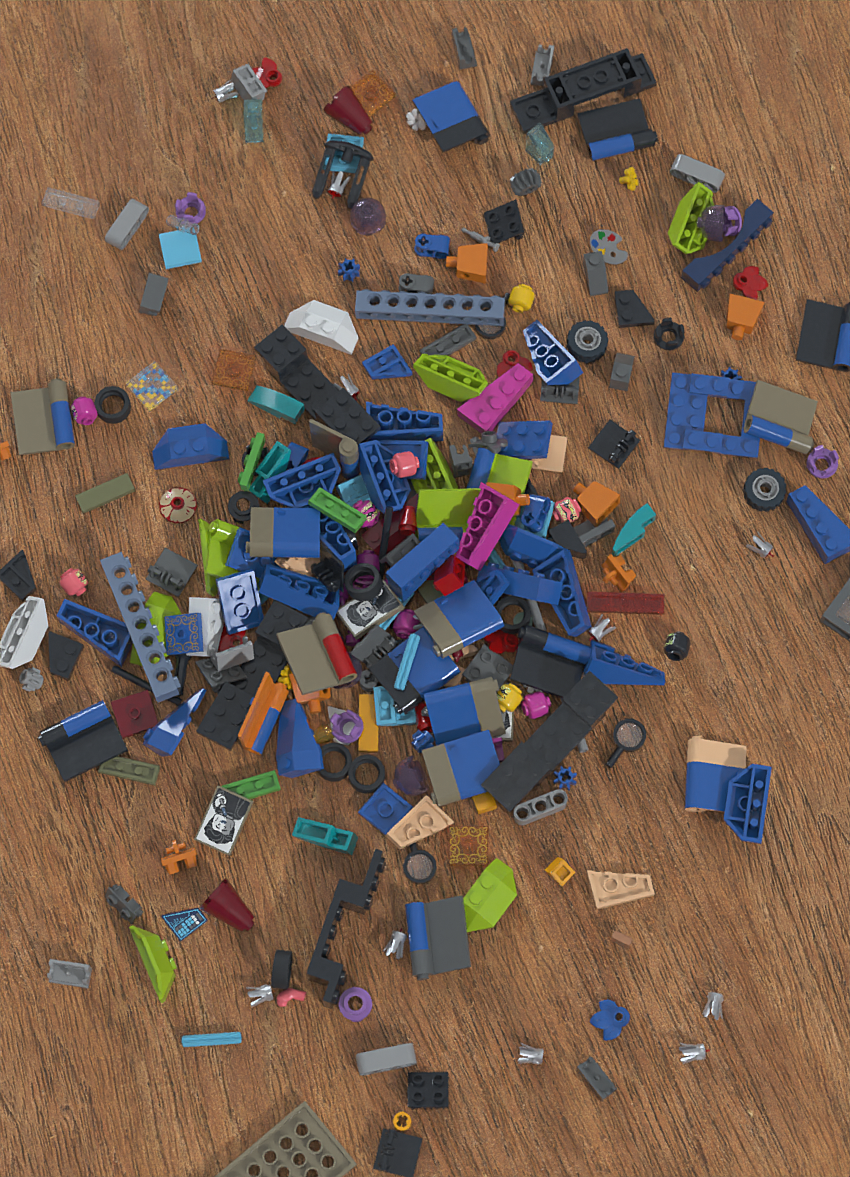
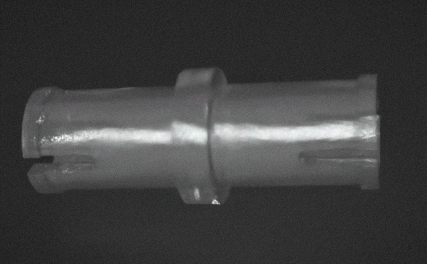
[166,215,199,235]

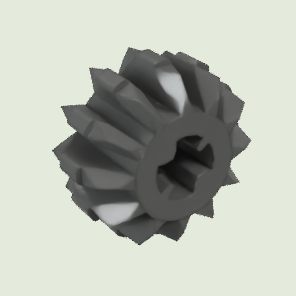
[510,168,542,196]

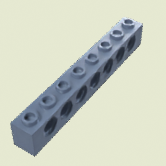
[355,289,505,326]
[100,552,181,703]

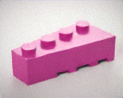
[457,363,533,434]
[455,482,519,571]

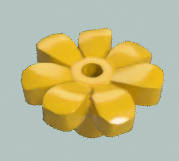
[619,167,638,191]
[278,665,293,690]

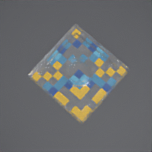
[126,361,179,412]

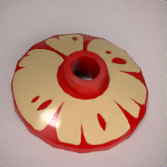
[159,487,197,523]

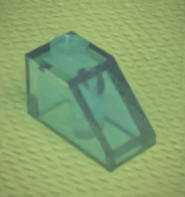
[244,99,264,143]
[525,123,554,165]

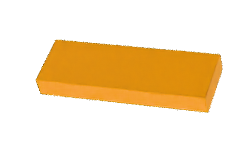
[359,694,379,753]

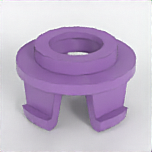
[175,192,206,225]
[713,206,742,236]
[807,445,839,479]
[330,709,364,743]
[339,987,372,1022]

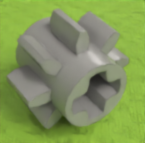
[19,667,44,692]

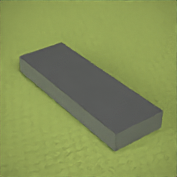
[420,324,476,356]

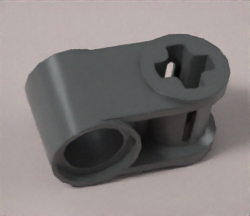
[398,273,435,294]

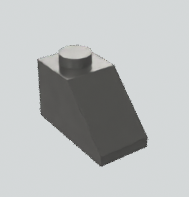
[583,251,608,296]
[609,353,635,391]

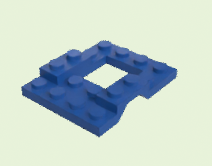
[663,372,760,458]

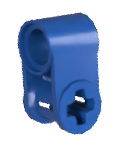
[414,234,450,259]
[285,442,309,472]
[521,494,551,533]

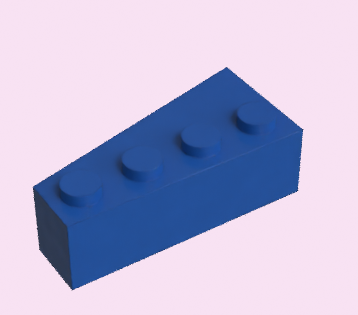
[366,401,443,442]
[786,485,850,564]
[303,505,357,572]
[386,523,460,602]
[532,550,592,637]
[476,562,563,605]
[259,564,339,620]
[56,599,133,667]

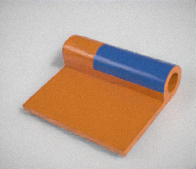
[238,672,289,755]

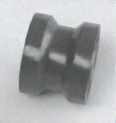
[359,670,379,692]

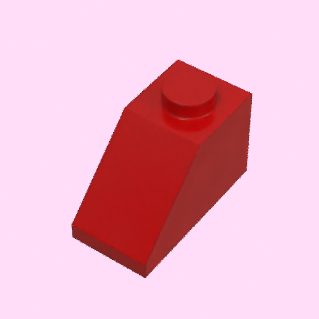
[433,553,465,596]

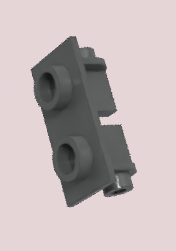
[105,884,143,924]

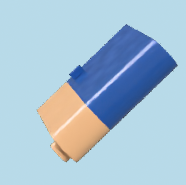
[685,736,746,812]

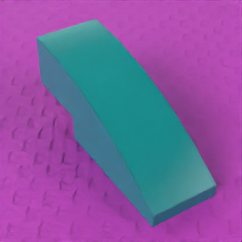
[247,385,305,424]
[249,441,291,504]
[612,503,656,557]
[292,817,358,855]

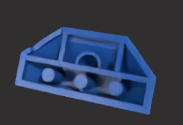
[152,423,229,470]
[358,440,411,514]
[263,453,341,508]
[498,524,570,568]
[723,764,772,844]

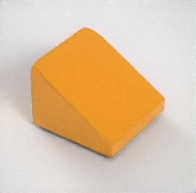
[472,792,497,814]
[545,857,575,886]

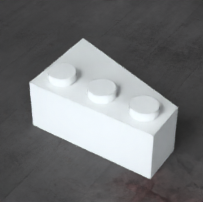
[186,597,224,657]

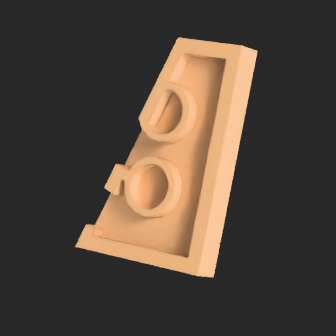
[386,795,455,849]
[586,870,655,910]

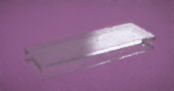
[42,187,100,219]

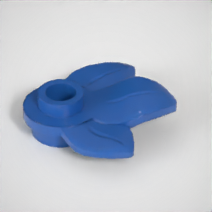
[590,999,630,1041]

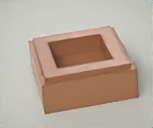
[610,931,633,949]

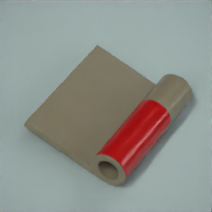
[276,612,357,695]

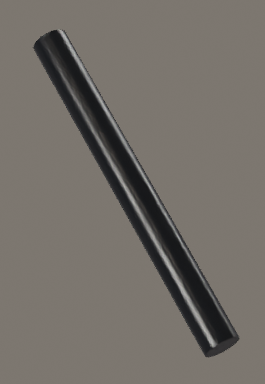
[379,506,393,579]
[111,665,182,706]

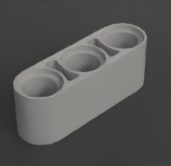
[670,154,725,192]
[105,199,149,250]
[513,789,568,825]
[355,1043,417,1076]

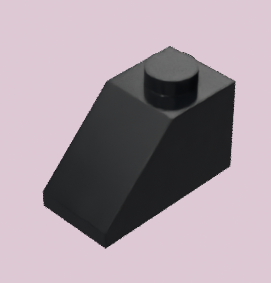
[547,520,587,559]

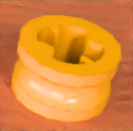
[393,1112,411,1131]

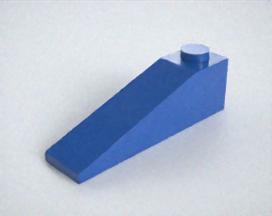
[523,320,583,385]
[584,640,665,685]
[143,688,207,757]
[276,698,324,778]

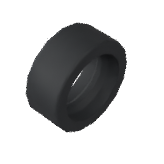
[94,386,131,424]
[344,563,383,601]
[495,595,531,634]
[318,743,352,782]
[348,754,385,794]
[271,949,293,989]

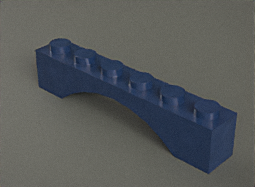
[681,198,774,292]

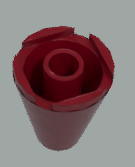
[323,85,373,135]
[199,878,255,932]

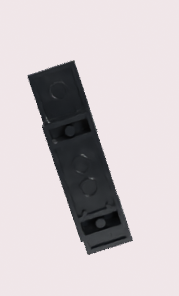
[510,48,657,134]
[254,324,381,445]
[196,600,308,751]
[481,670,618,812]
[306,849,386,1009]

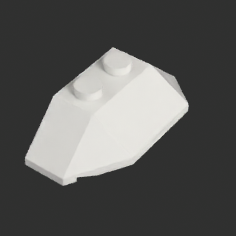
[284,300,359,355]
[0,596,48,669]

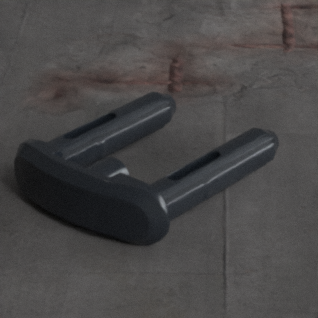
[312,141,374,209]

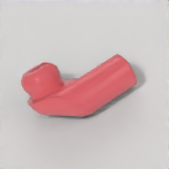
[277,988,306,1007]

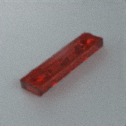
[587,592,664,615]

